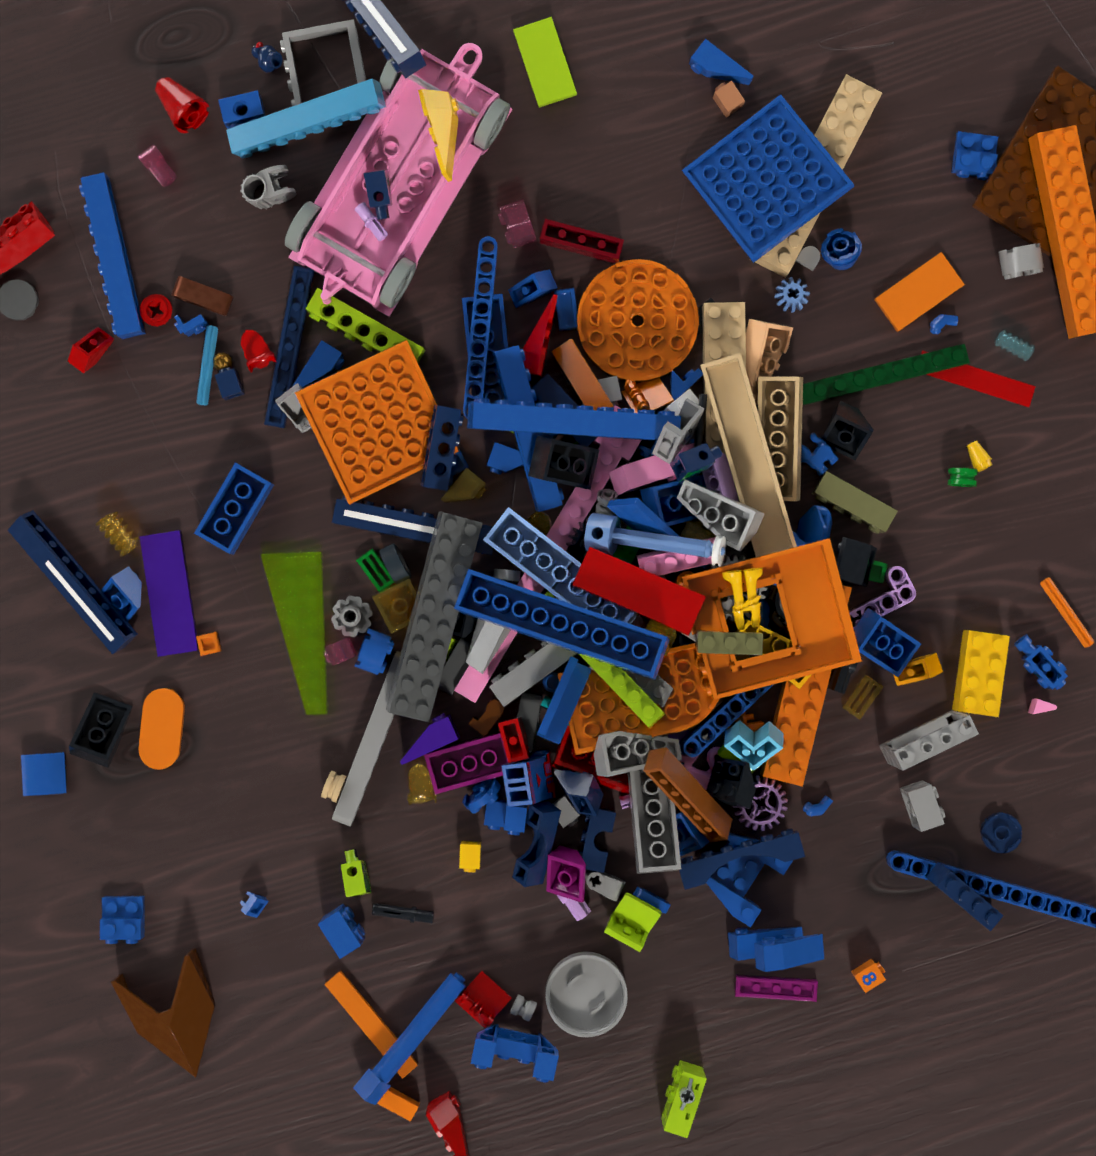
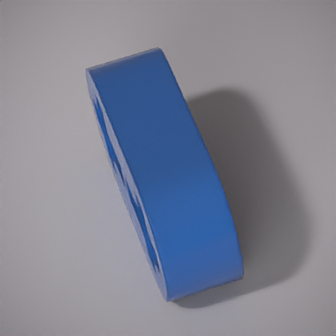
[633,886,671,914]

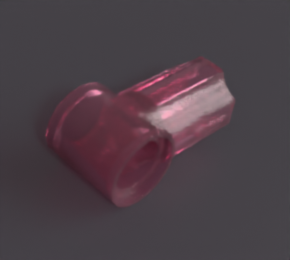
[137,144,177,187]

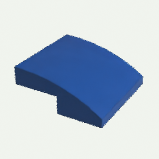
[21,752,66,796]

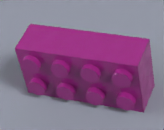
[424,732,508,794]

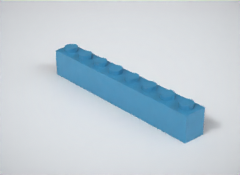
[226,78,386,158]

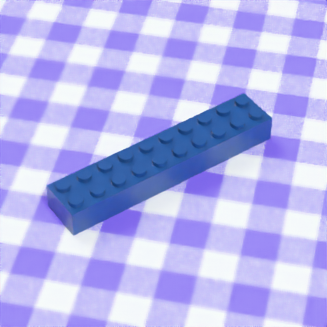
[467,399,681,441]
[454,569,669,680]

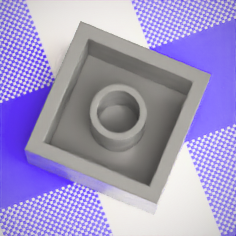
[899,780,945,832]

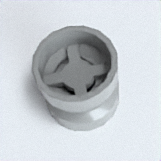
[595,489,618,515]
[510,994,537,1022]

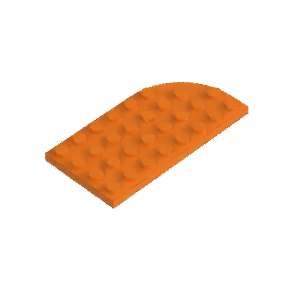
[558,643,720,755]

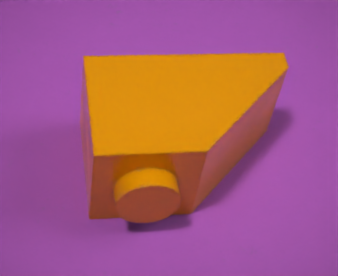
[894,653,943,686]

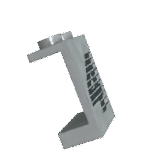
[652,398,704,464]

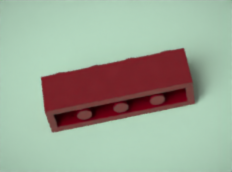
[540,219,624,264]

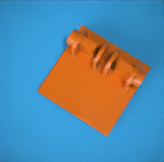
[621,378,674,413]

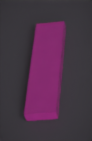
[735,975,818,1002]

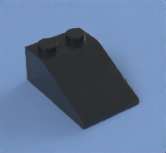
[528,435,600,490]
[69,692,133,768]

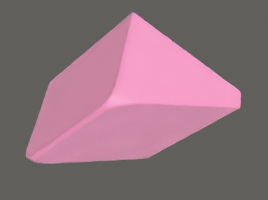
[1028,698,1057,714]

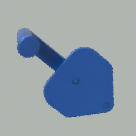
[797,505,832,543]

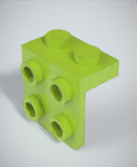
[604,893,662,952]

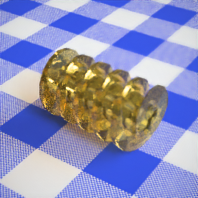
[96,511,139,557]

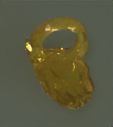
[525,511,551,536]
[407,763,437,805]

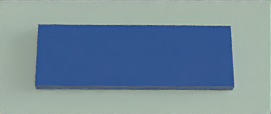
[607,498,712,573]

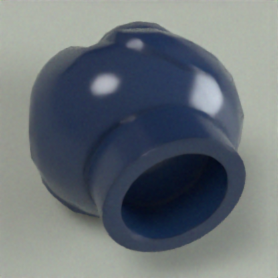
[251,42,282,72]

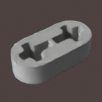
[493,569,521,581]

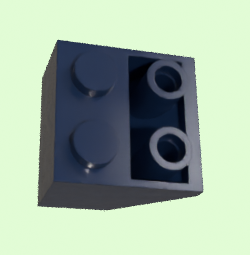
[554,769,604,816]

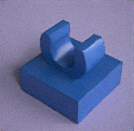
[240,892,269,918]

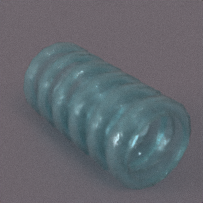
[995,330,1035,361]

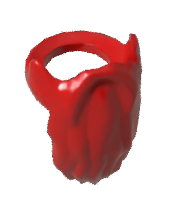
[241,329,276,373]

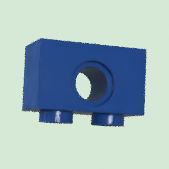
[218,90,266,129]

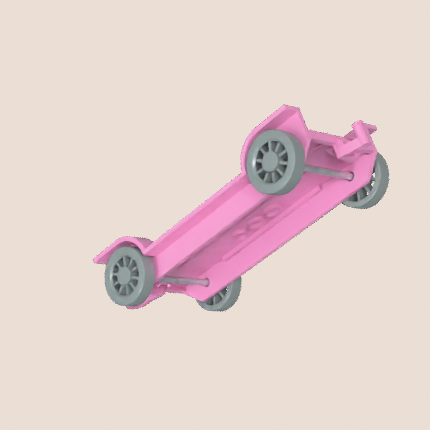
[285,43,512,317]

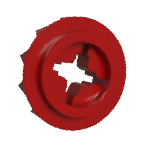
[140,294,173,327]

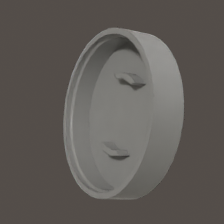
[546,952,628,1037]

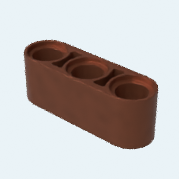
[171,276,233,316]

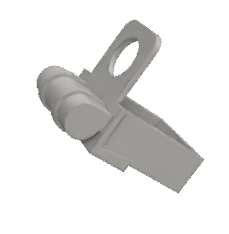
[275,383,311,433]

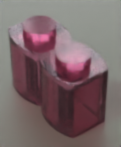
[498,199,537,248]

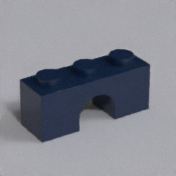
[578,807,616,873]

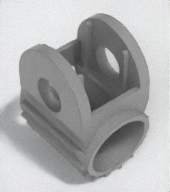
[240,165,296,210]

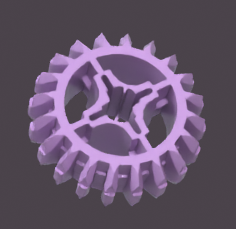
[733,775,788,831]

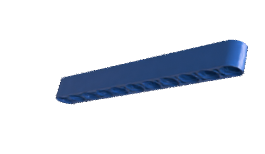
[886,850,1096,928]

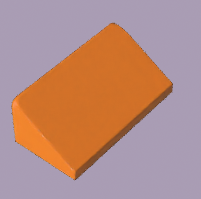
[377,1087,420,1121]

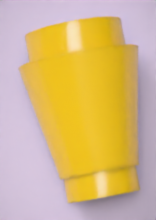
[966,441,993,472]

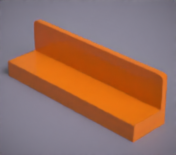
[551,339,614,410]

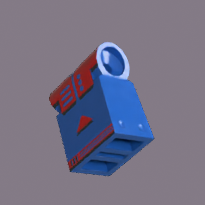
[502,750,557,807]

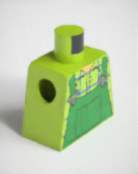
[341,849,372,897]

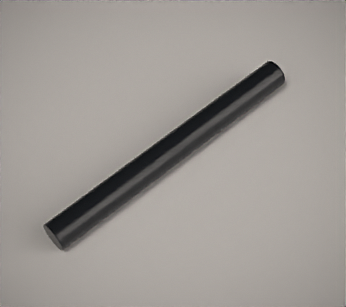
[694,394,708,476]

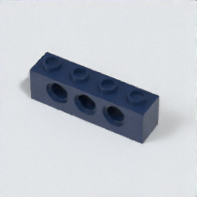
[421,405,464,491]

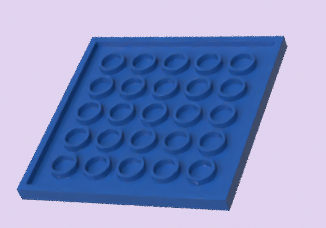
[682,94,854,263]

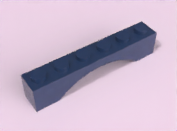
[679,828,805,890]

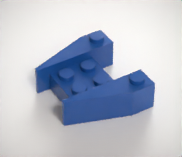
[706,832,793,928]
[728,927,824,972]
[471,1024,559,1082]

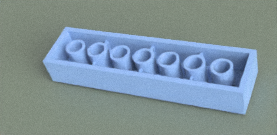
[483,507,638,624]

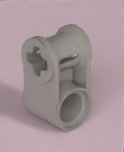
[585,870,626,901]

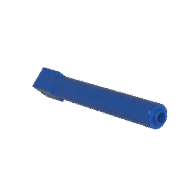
[353,972,466,1105]

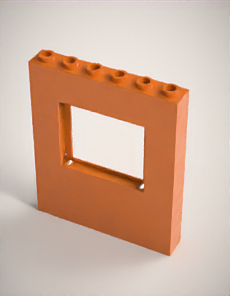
[678,538,862,700]

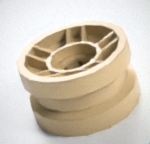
[321,770,347,803]

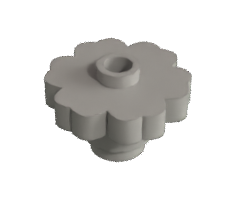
[331,596,373,637]

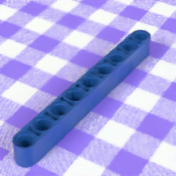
[463,236,498,420]

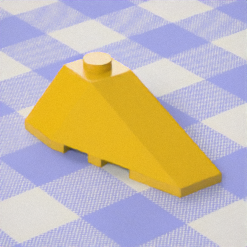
[418,89,459,182]

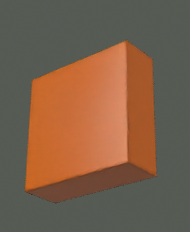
[196,632,222,656]

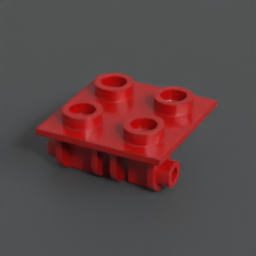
[455,971,512,1028]

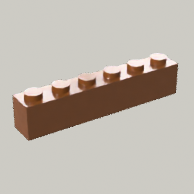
[643,747,733,842]

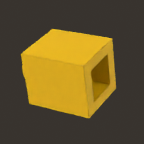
[459,841,481,872]

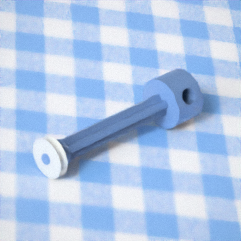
[584,513,726,567]

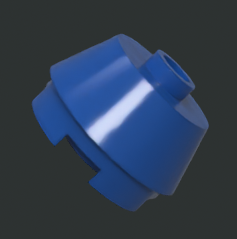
[821,228,862,270]

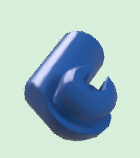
[803,795,833,817]

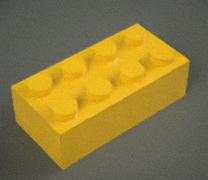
[952,630,1010,717]

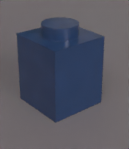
[215,367,245,400]

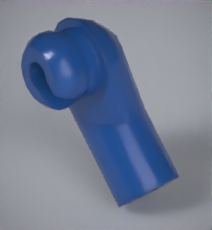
[930,314,958,334]

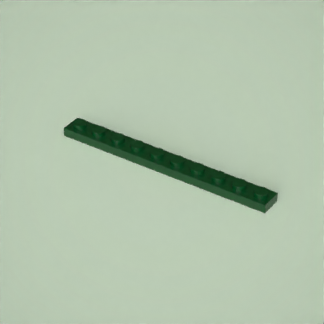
[803,344,970,405]

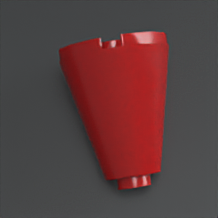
[155,77,209,133]

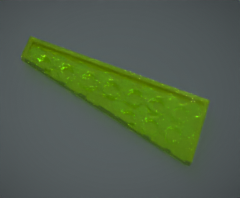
[261,552,328,715]

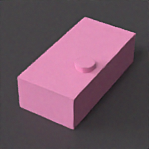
[609,443,694,496]

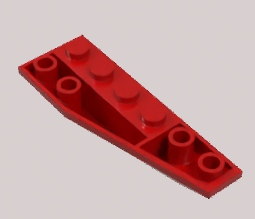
[0,201,55,274]

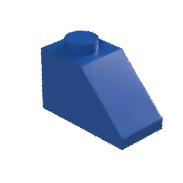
[508,269,558,308]
[487,442,523,475]

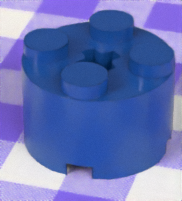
[354,628,394,675]

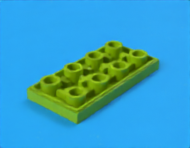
[513,17,577,108]

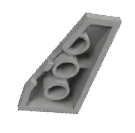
[677,479,765,551]
[466,618,511,674]
[594,731,682,777]

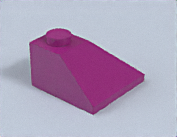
[546,845,586,903]

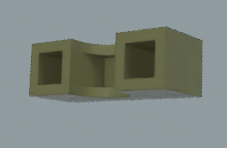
[696,630,763,655]

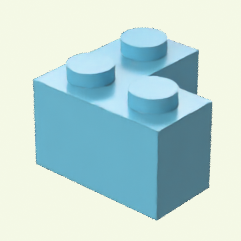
[724,720,784,771]

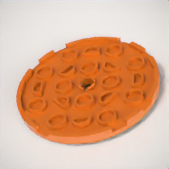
[577,259,699,382]

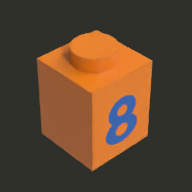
[851,959,886,993]

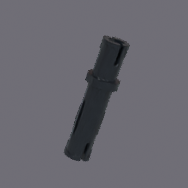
[372,903,434,924]

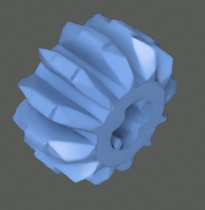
[774,277,810,313]

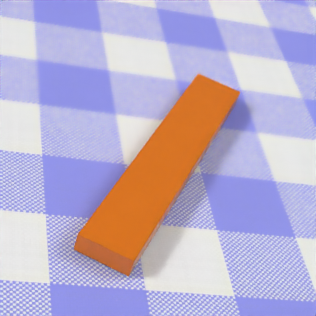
[324,970,418,1079]

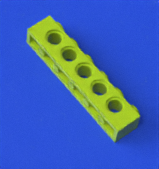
[306,288,425,363]

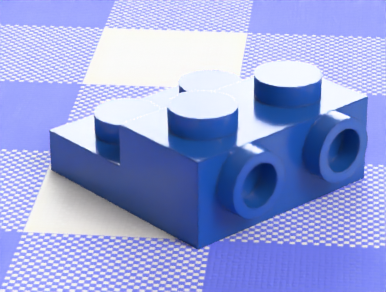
[951,131,998,180]
[100,896,145,944]

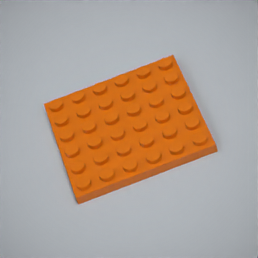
[295,340,459,505]

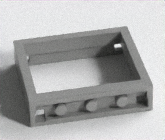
[280,19,366,106]
[879,710,979,771]

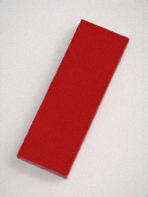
[572,547,706,636]

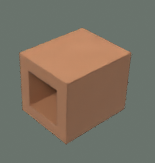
[713,81,745,118]

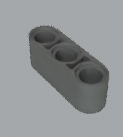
[438,637,471,696]
[517,692,543,754]

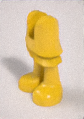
[722,568,763,630]

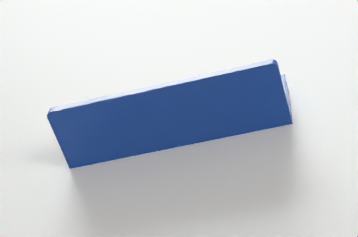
[536,656,591,744]

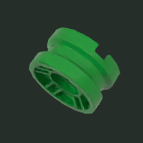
[947,468,978,487]

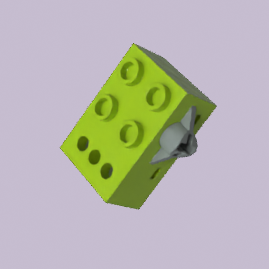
[661,1060,707,1138]

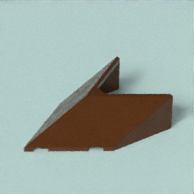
[111,948,215,1078]

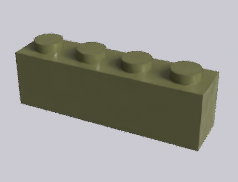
[812,471,898,534]

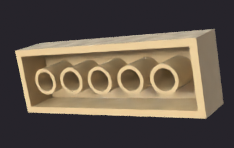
[758,377,803,501]

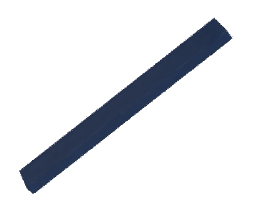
[264,266,315,429]

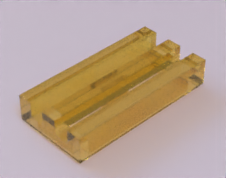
[842,675,883,720]

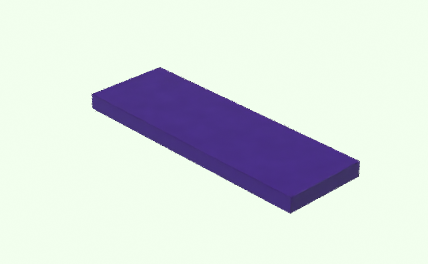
[139,530,199,657]

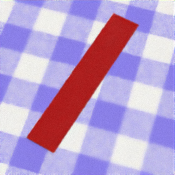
[921,350,1036,407]

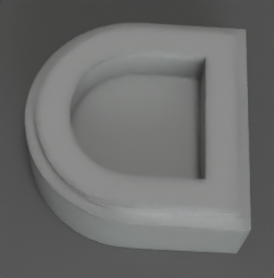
[796,246,820,271]

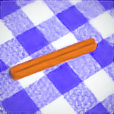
[1040,578,1094,648]

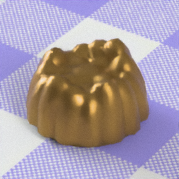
[213,353,233,371]

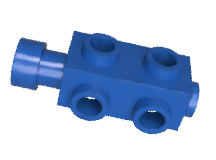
[1014,634,1068,690]

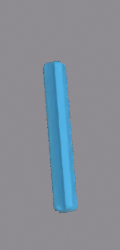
[196,325,218,406]

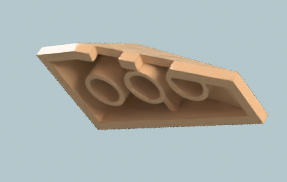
[746,319,793,405]

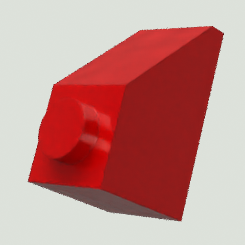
[67,327,114,374]
[498,717,529,763]

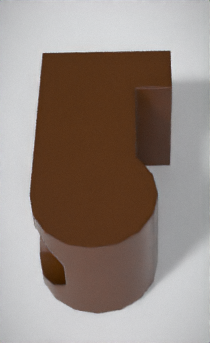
[469,699,504,736]

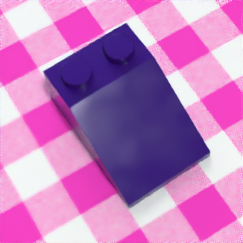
[400,713,460,765]

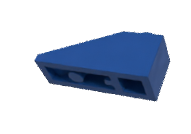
[689,39,754,85]
[291,340,345,389]

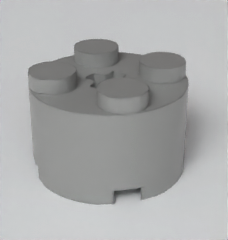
[999,243,1044,280]

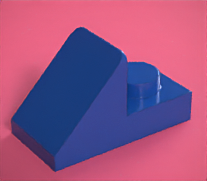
[670,368,703,401]

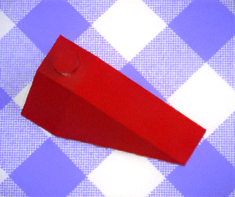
[523,294,558,377]
[426,1091,469,1156]

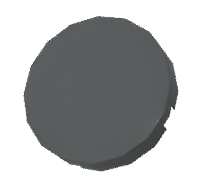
[0,279,39,321]

